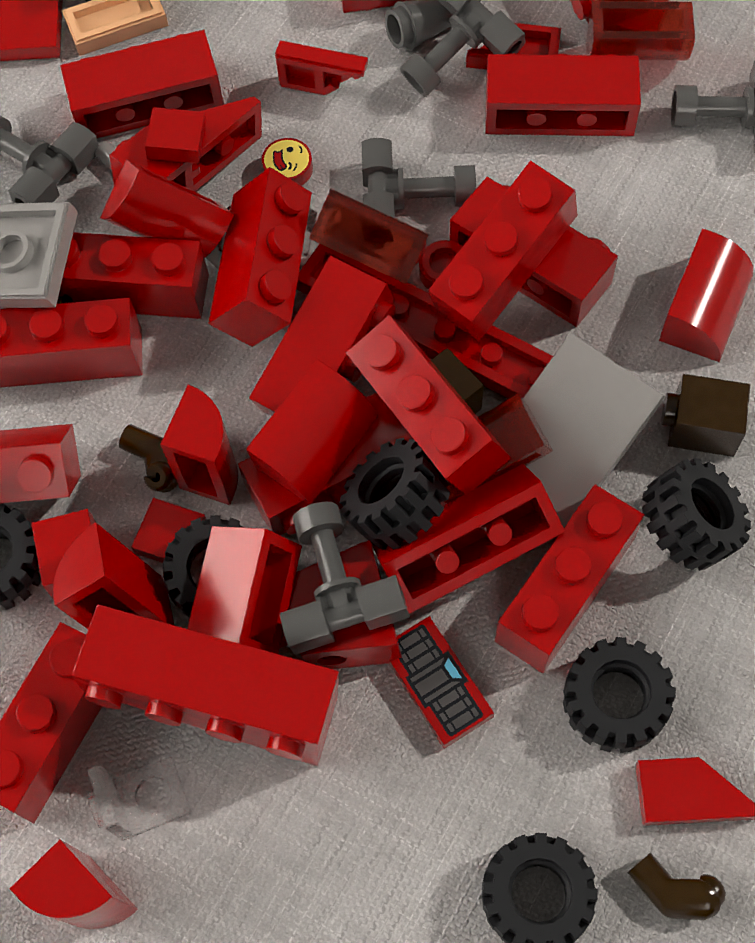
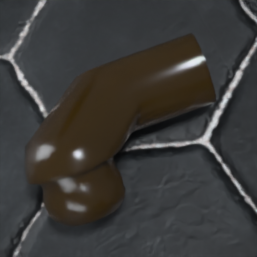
[119,424,178,493]
[627,852,726,921]

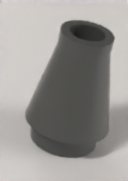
[385,0,452,50]

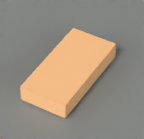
[62,0,169,56]

